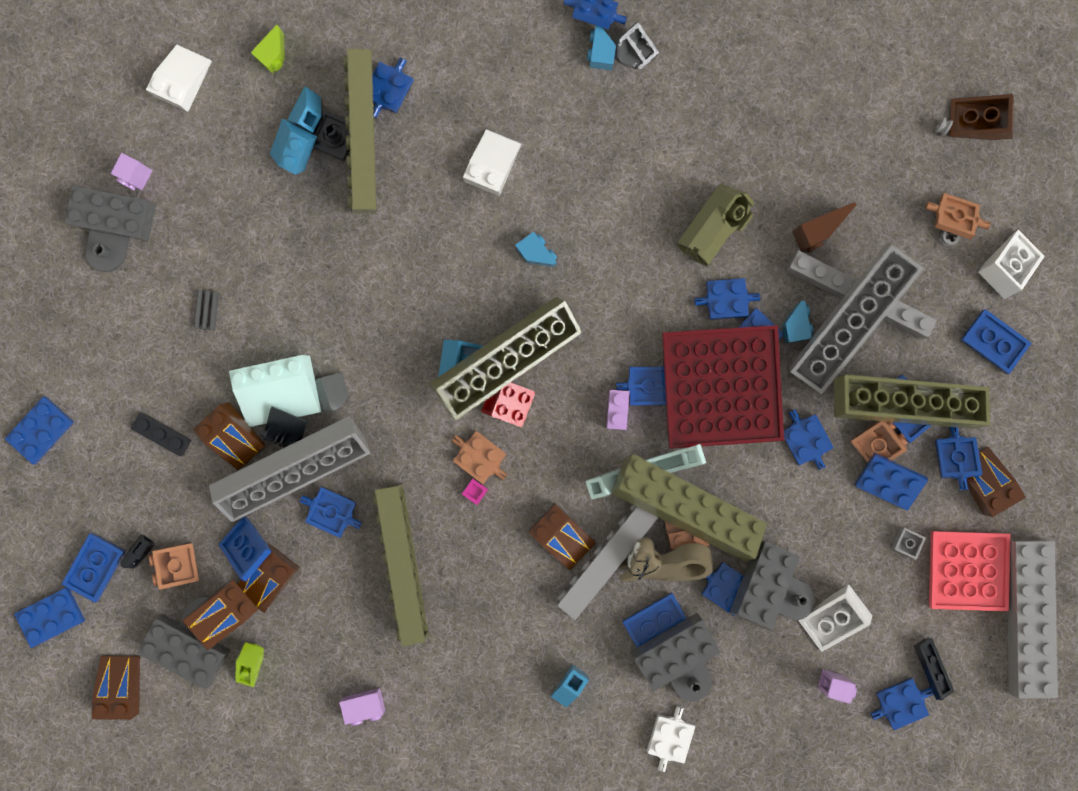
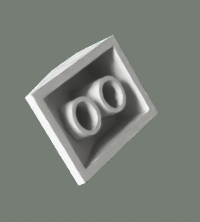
[146,45,212,112]
[463,129,521,197]
[978,230,1045,299]
[798,585,872,652]

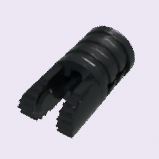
[120,534,155,569]

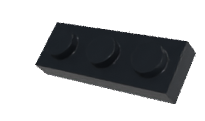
[130,412,191,457]
[914,638,954,700]

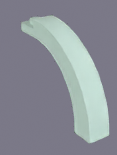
[585,444,706,500]

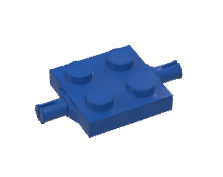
[563,0,627,30]
[372,57,414,118]
[694,278,760,320]
[616,367,666,405]
[784,409,834,470]
[935,427,982,490]
[300,487,362,538]
[701,562,743,616]
[870,678,934,730]

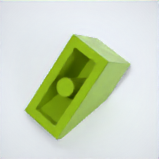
[251,24,285,74]
[235,642,264,687]

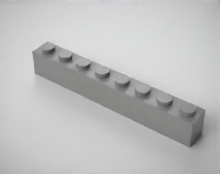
[785,250,937,339]
[557,504,658,620]

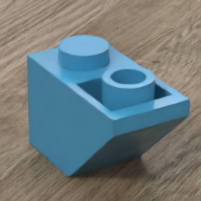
[587,26,616,70]
[287,87,322,133]
[515,232,557,267]
[782,301,814,344]
[551,664,589,708]

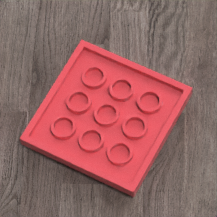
[929,531,1010,611]

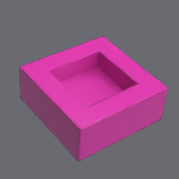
[462,478,488,505]

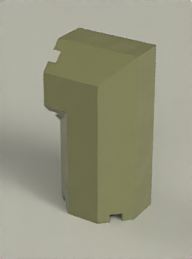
[676,183,754,267]

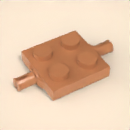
[925,193,991,239]
[452,431,508,484]

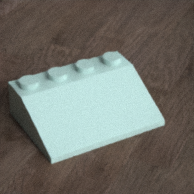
[229,355,321,427]

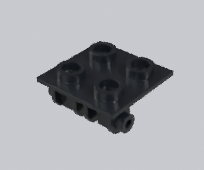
[260,406,307,448]

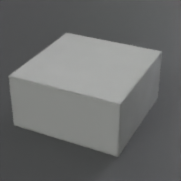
[891,527,926,559]

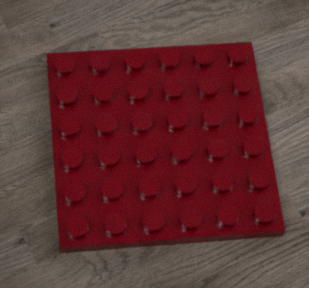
[662,325,784,449]

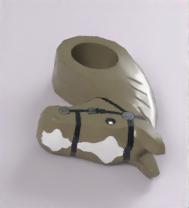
[619,538,713,581]

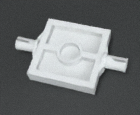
[647,705,695,772]

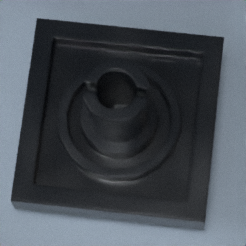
[313,110,350,161]

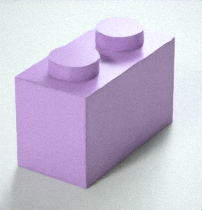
[111,153,153,190]
[606,390,629,430]
[818,669,856,704]
[339,688,385,726]

